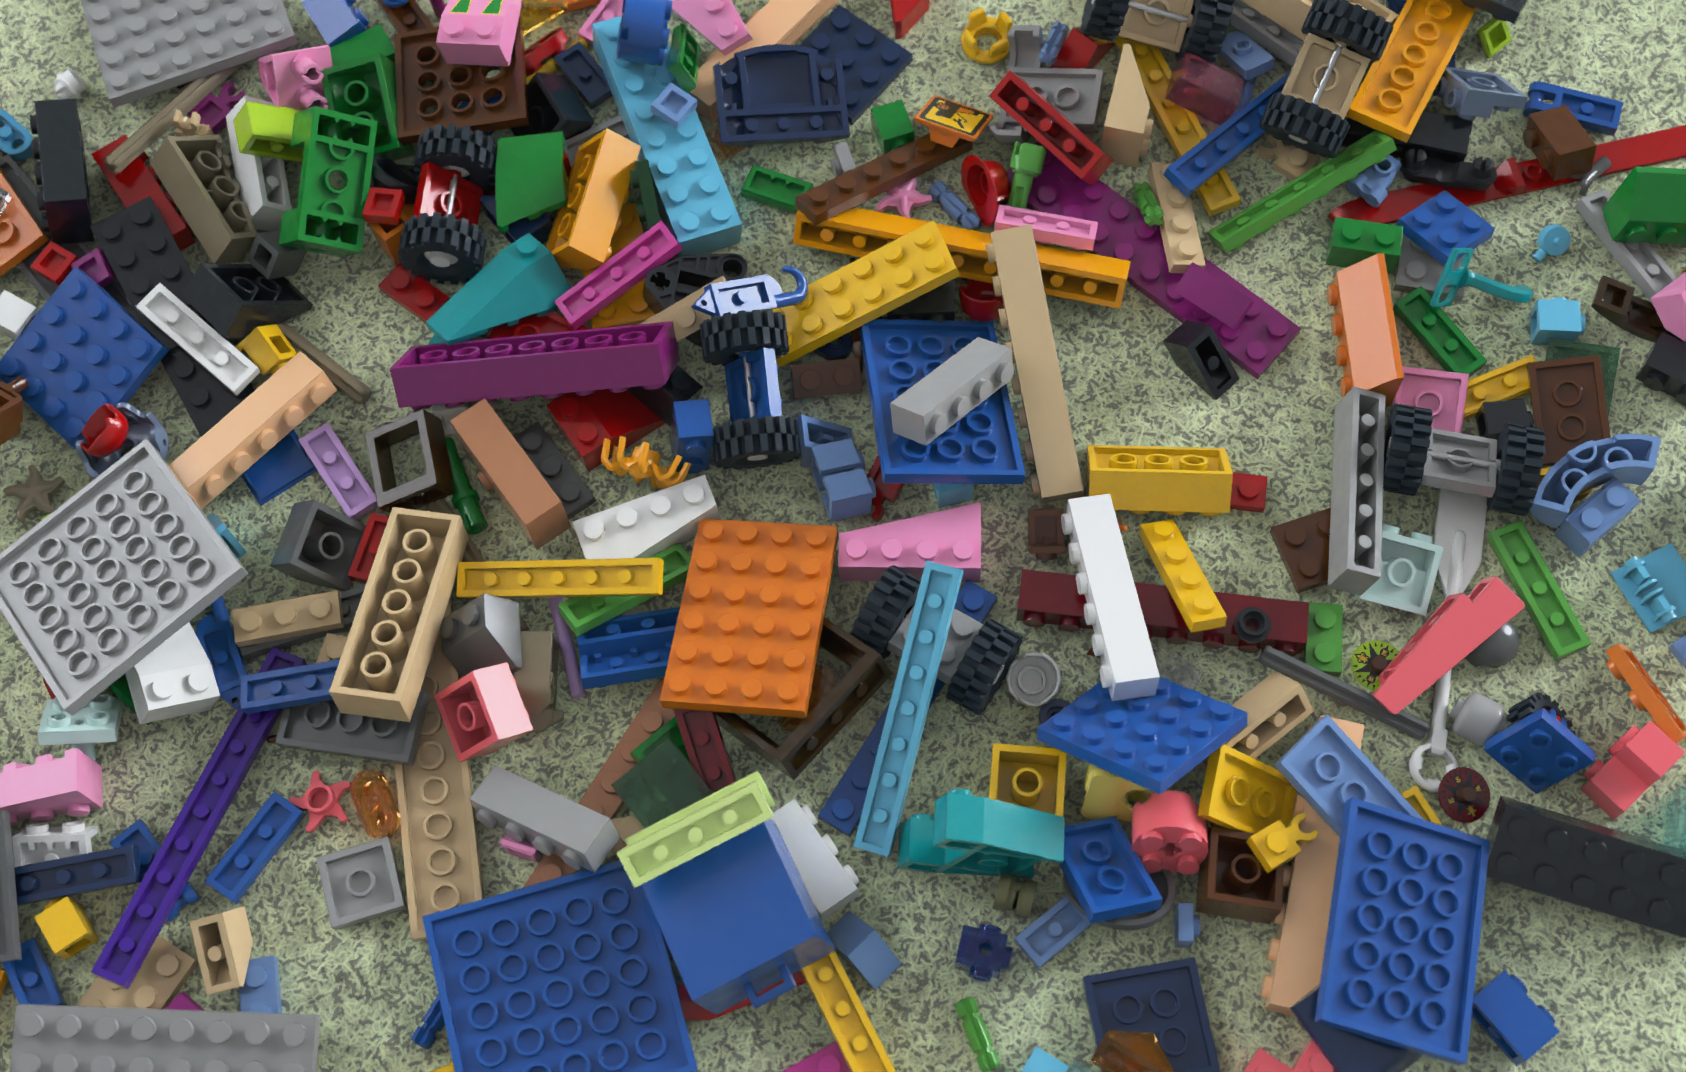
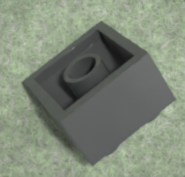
[270,499,366,591]
[440,593,522,677]

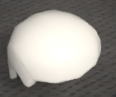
[1006,652,1062,707]

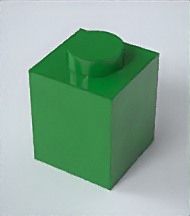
[871,99,915,155]

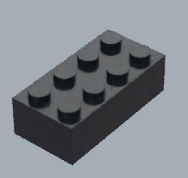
[30,98,94,245]

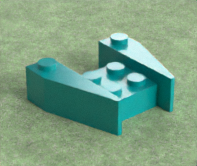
[897,789,1065,878]

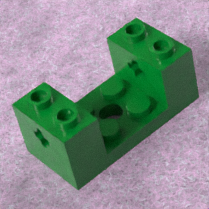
[279,106,378,258]

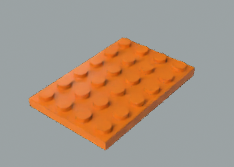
[659,518,839,718]

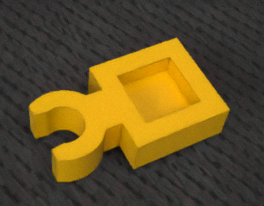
[1246,813,1319,873]

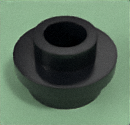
[1234,607,1271,643]

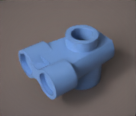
[1346,155,1401,207]

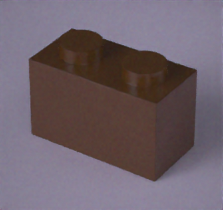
[1523,105,1597,181]

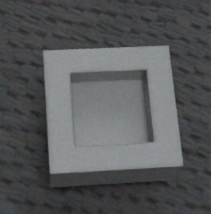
[830,141,856,178]

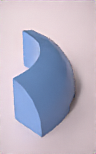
[1530,434,1661,529]

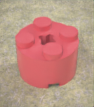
[1131,790,1208,875]

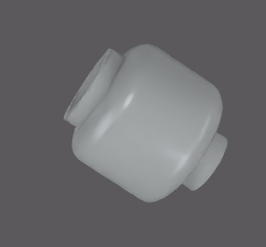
[1449,692,1508,747]

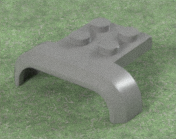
[990,25,1105,144]

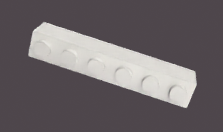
[1061,494,1160,701]

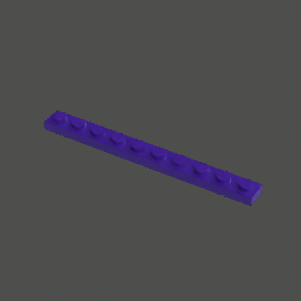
[91,647,307,989]

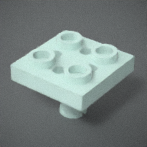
[38,694,123,761]

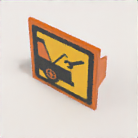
[914,94,994,148]

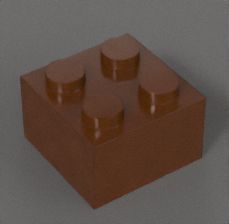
[1196,827,1284,924]

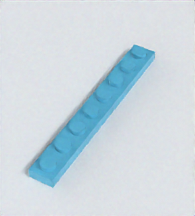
[853,561,964,857]

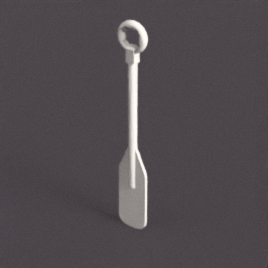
[1409,489,1487,793]

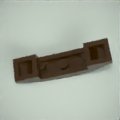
[1591,275,1686,343]

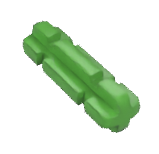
[1132,182,1164,227]
[955,997,1000,1072]

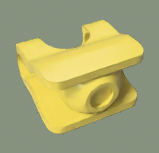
[1081,763,1152,822]

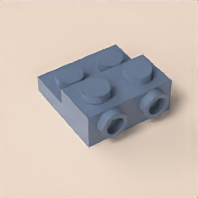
[1432,67,1528,120]

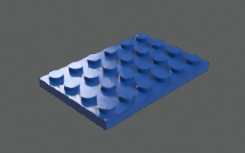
[859,319,1026,484]
[1315,797,1490,1065]

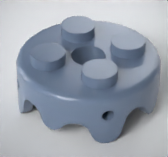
[75,402,169,479]

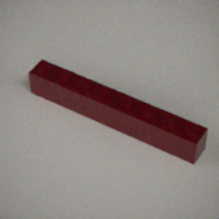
[1016,569,1309,657]

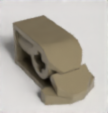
[514,631,564,732]

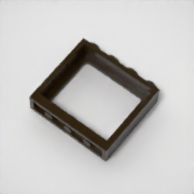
[715,617,892,780]

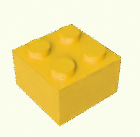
[988,743,1067,817]

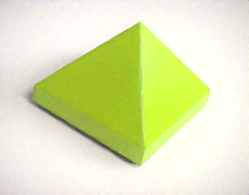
[1477,17,1512,58]

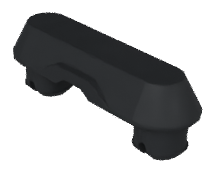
[1400,148,1497,191]

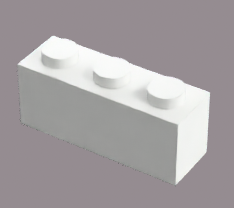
[770,799,860,921]

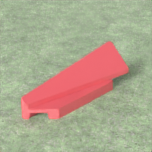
[1372,576,1525,714]

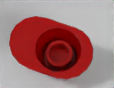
[961,154,1011,227]

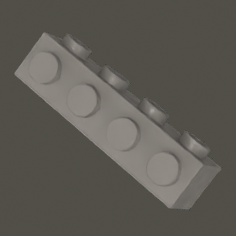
[890,337,1014,446]
[469,765,620,873]

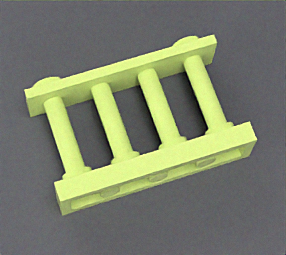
[617,770,775,888]

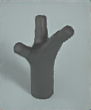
[1567,156,1611,196]

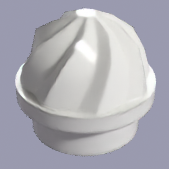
[53,68,88,100]

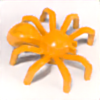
[601,436,691,490]

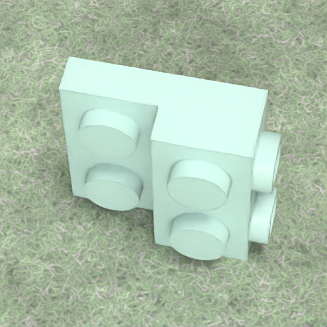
[1354,523,1444,616]

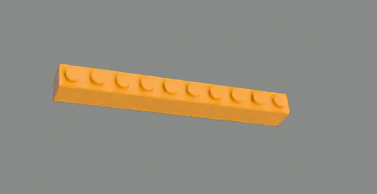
[793,207,1131,309]

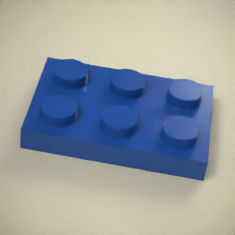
[1059,816,1163,924]

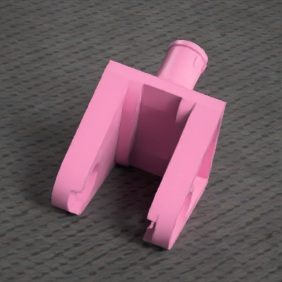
[258,45,333,110]

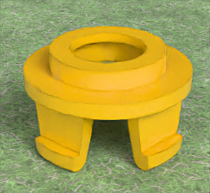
[961,7,1013,64]

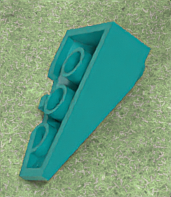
[426,233,571,346]

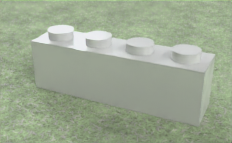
[226,95,292,231]

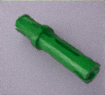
[445,437,488,534]

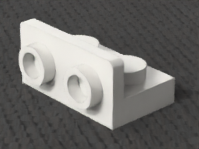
[12,821,98,867]

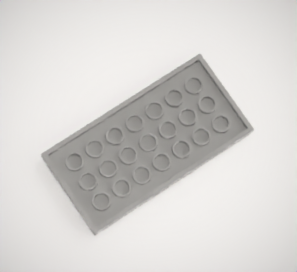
[10,1004,320,1072]

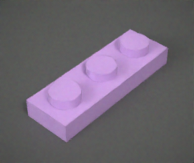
[299,422,378,520]

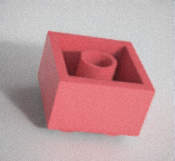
[434,662,533,763]

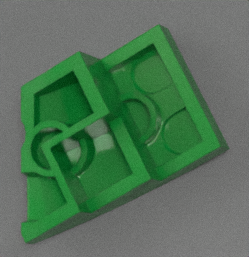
[495,131,569,233]

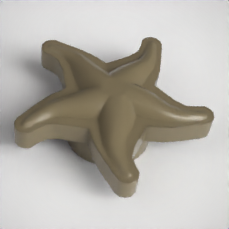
[3,465,65,522]

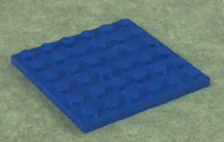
[422,860,699,1072]

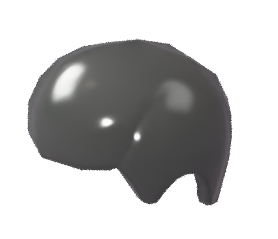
[1465,621,1520,669]

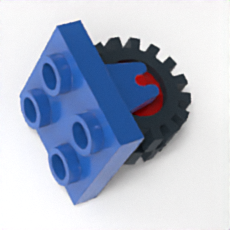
[1484,692,1595,794]

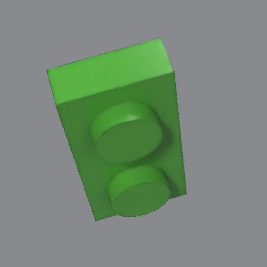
[1304,602,1343,676]

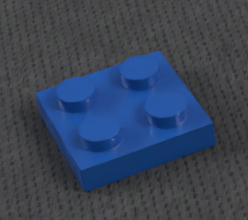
[1397,190,1495,266]

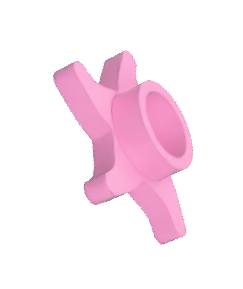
[876,177,932,218]

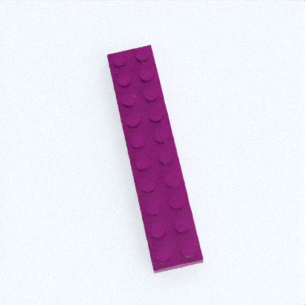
[1007,140,1301,380]

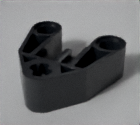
[643,253,748,348]

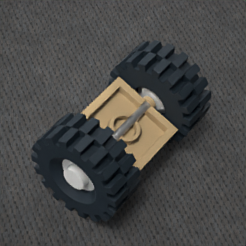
[1080,0,1235,69]
[1259,0,1393,158]

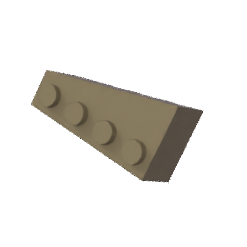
[150,134,257,264]

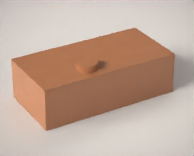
[450,398,571,550]

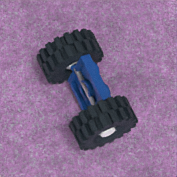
[699,310,801,469]

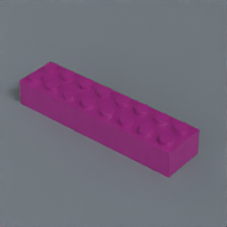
[390,321,680,410]

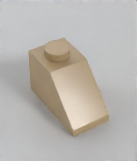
[189,906,253,995]

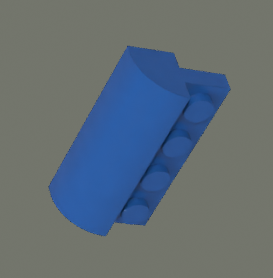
[577,607,680,690]

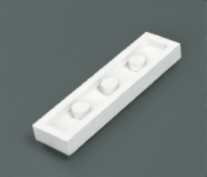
[135,283,261,396]

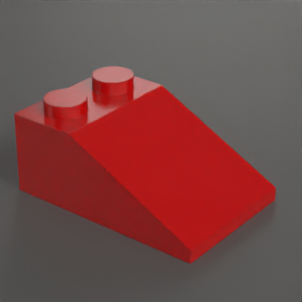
[546,389,666,472]

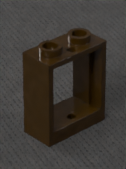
[365,409,456,513]

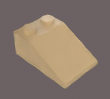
[1101,43,1154,168]

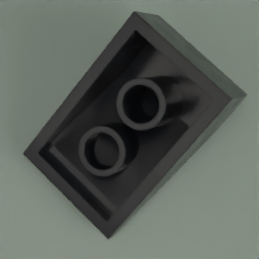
[183,263,313,339]

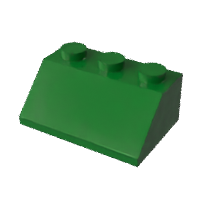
[320,53,414,161]
[1602,166,1686,244]

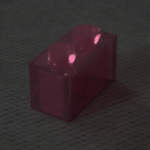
[1165,52,1244,126]

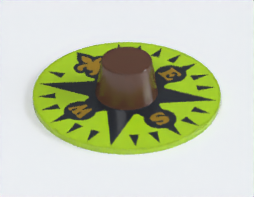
[1351,640,1399,691]

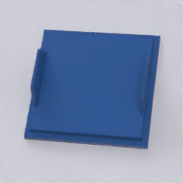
[241,430,318,506]

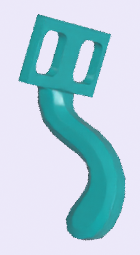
[1429,248,1534,307]

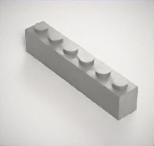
[1328,386,1386,596]

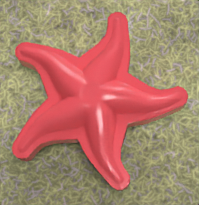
[289,770,352,833]

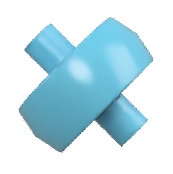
[1532,224,1571,263]

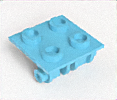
[1610,543,1686,633]

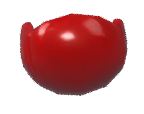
[959,279,1004,322]
[80,403,129,458]

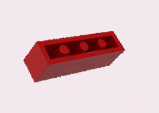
[989,71,1115,186]
[92,134,196,251]

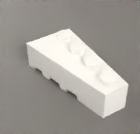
[573,475,720,559]

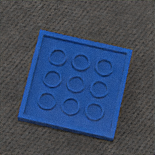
[0,267,170,450]
[1037,677,1248,795]

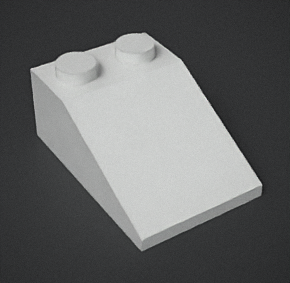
[125,622,220,724]

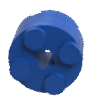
[616,0,672,66]

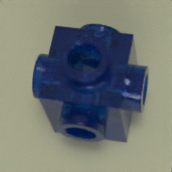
[955,924,1013,982]

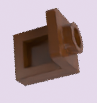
[1027,508,1066,560]

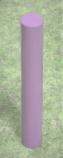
[549,597,586,699]

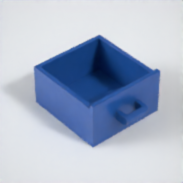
[642,819,836,1015]

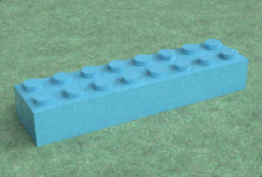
[592,16,742,258]

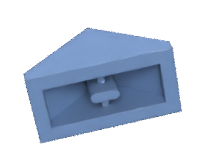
[797,414,853,467]
[827,911,902,991]

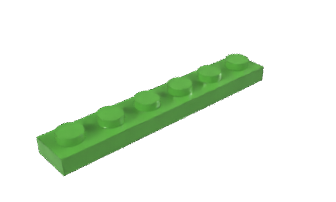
[1207,130,1397,253]

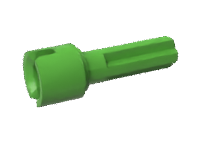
[1007,141,1047,209]

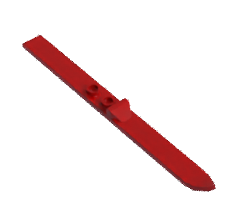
[1328,125,1686,224]

